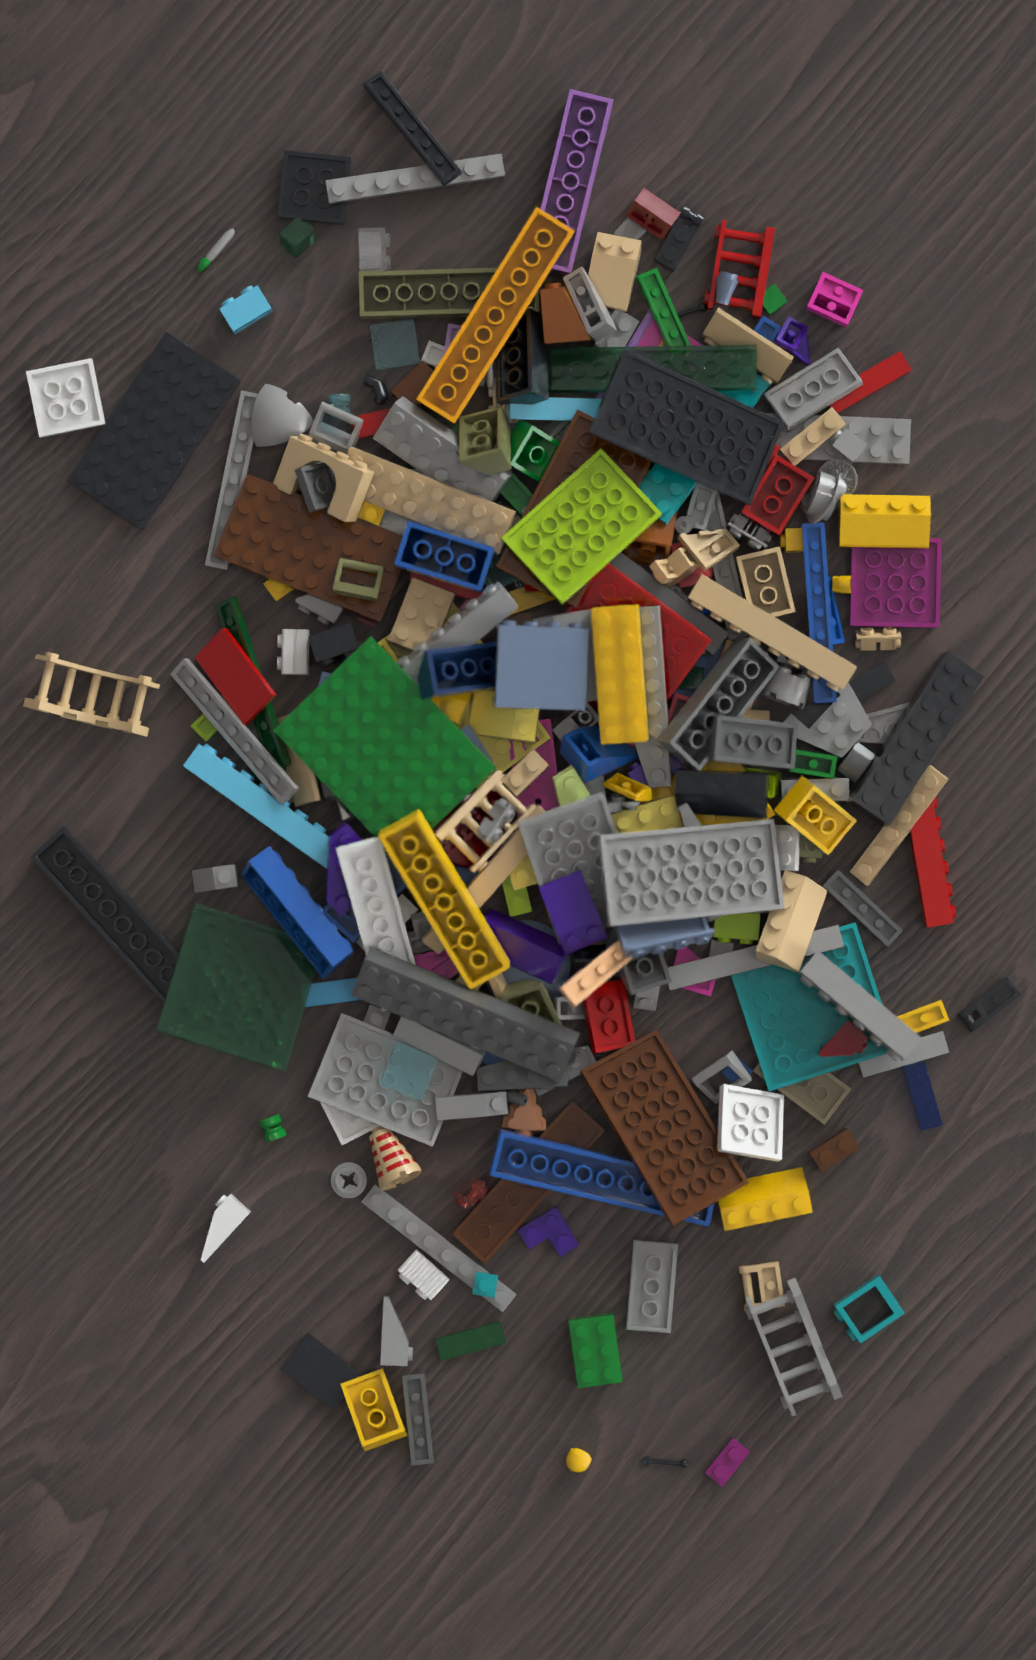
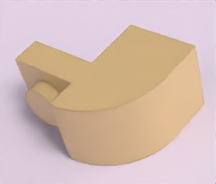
[649,547,699,587]

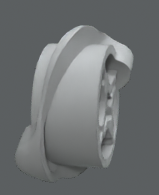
[799,468,847,524]

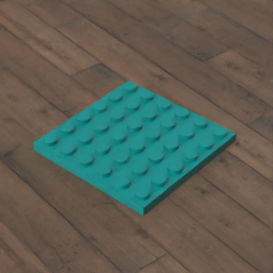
[731,922,888,1092]

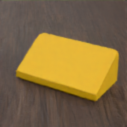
[602,773,652,801]

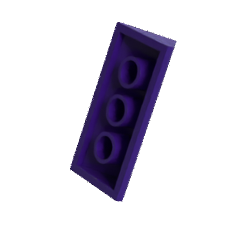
[484,908,567,985]

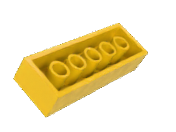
[591,604,649,744]

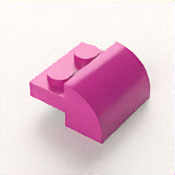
[806,272,863,328]

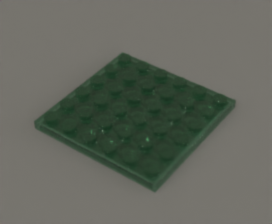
[156,903,316,1072]

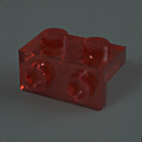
[453,1177,489,1208]

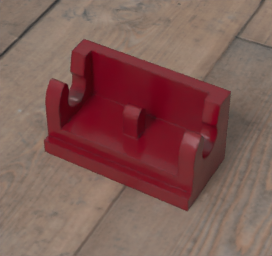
[626,188,680,240]

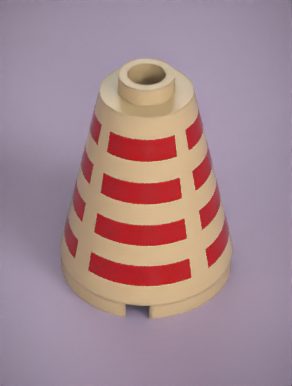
[369,1126,422,1191]

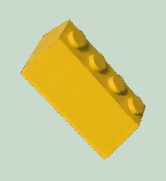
[838,494,931,548]
[718,1167,813,1231]

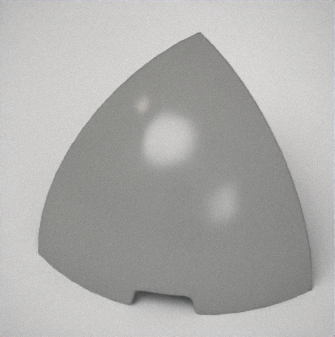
[251,384,314,447]

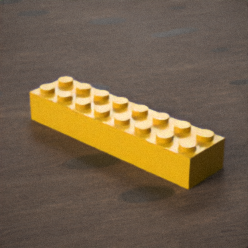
[378,809,510,990]

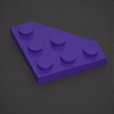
[325,822,391,917]

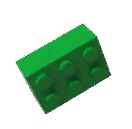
[568,1313,623,1388]

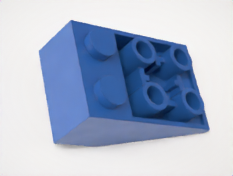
[560,726,639,783]

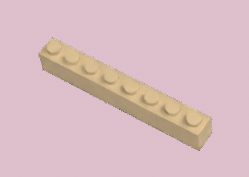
[688,574,857,692]

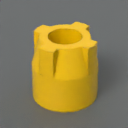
[832,576,851,594]

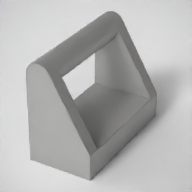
[308,402,363,454]
[692,1050,752,1104]

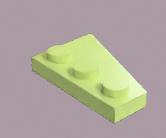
[552,765,591,807]

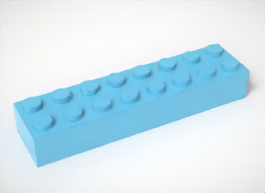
[183,744,329,869]

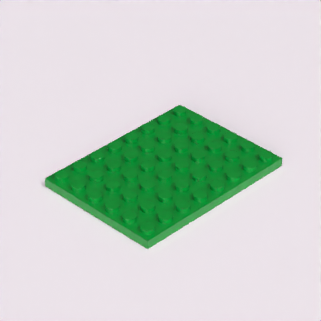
[273,636,496,845]

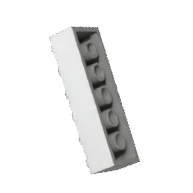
[373,396,513,502]
[799,951,922,1061]

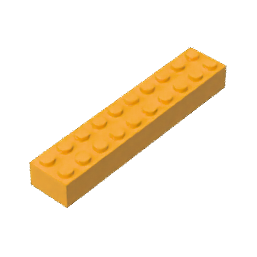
[416,207,575,424]

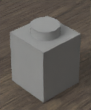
[831,428,867,465]

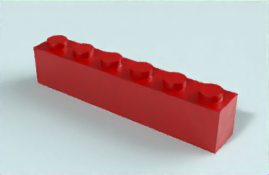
[909,797,957,928]

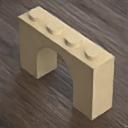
[273,434,374,522]

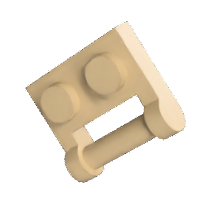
[738,1261,785,1312]

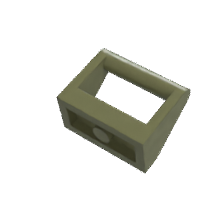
[333,558,384,602]

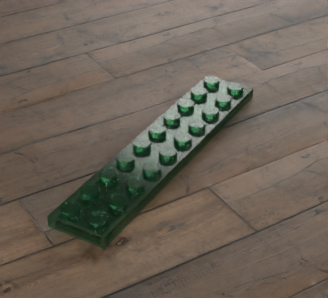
[547,345,757,393]

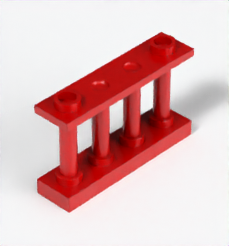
[704,220,775,319]

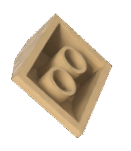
[588,232,641,312]

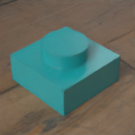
[472,1271,498,1298]

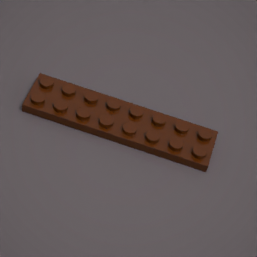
[452,1101,605,1264]

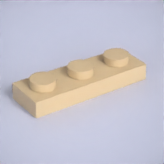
[780,407,846,466]

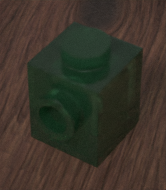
[279,217,315,258]

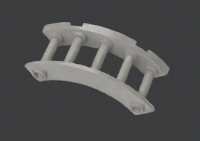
[745,1278,843,1416]

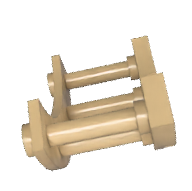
[23,652,160,737]

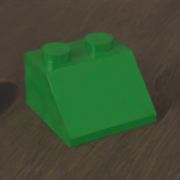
[511,419,560,483]

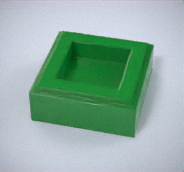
[763,284,788,316]

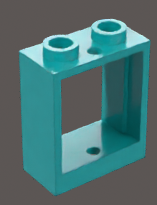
[833,1274,905,1344]

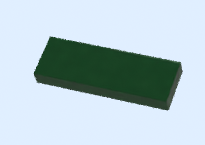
[435,1321,506,1361]

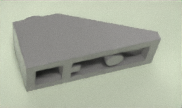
[563,267,617,341]
[434,1091,508,1120]
[380,1295,413,1366]

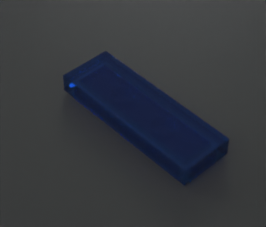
[902,1060,943,1131]

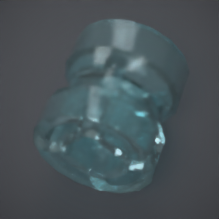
[328,394,351,419]

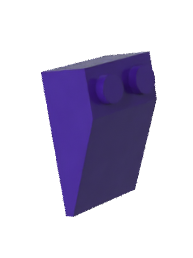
[539,870,608,954]

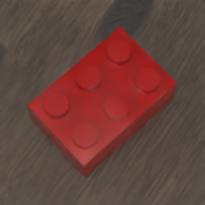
[740,455,814,537]

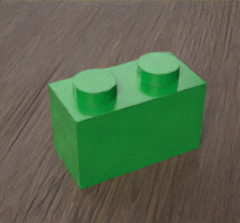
[788,750,837,778]

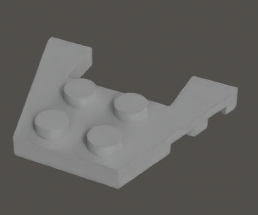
[783,682,872,758]

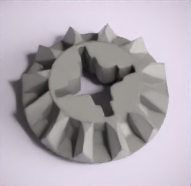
[331,1162,367,1198]

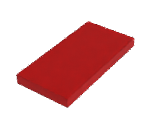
[195,628,276,725]

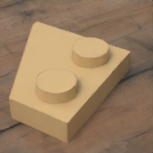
[678,528,740,571]

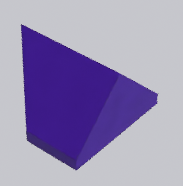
[774,316,811,366]

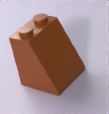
[540,282,593,344]
[624,510,678,565]

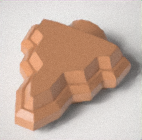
[502,1089,546,1136]

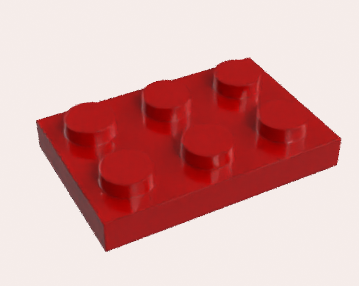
[582,979,635,1053]

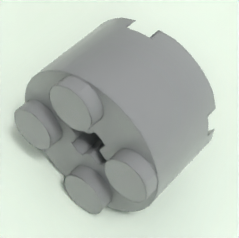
[761,667,812,709]

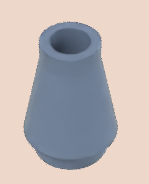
[715,271,738,305]

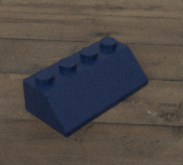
[417,642,497,700]

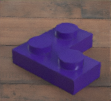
[517,1206,579,1256]

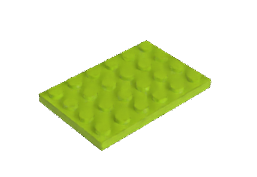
[501,449,662,605]

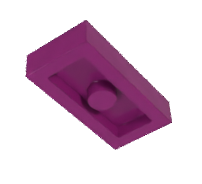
[705,1437,750,1487]

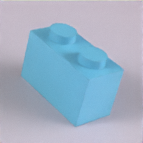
[220,285,272,334]

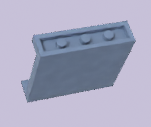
[492,620,589,710]
[602,882,714,959]

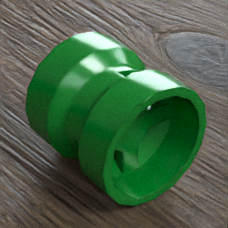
[258,1114,287,1143]

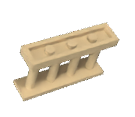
[434,769,536,872]

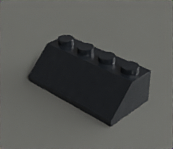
[495,308,548,405]
[675,768,769,818]

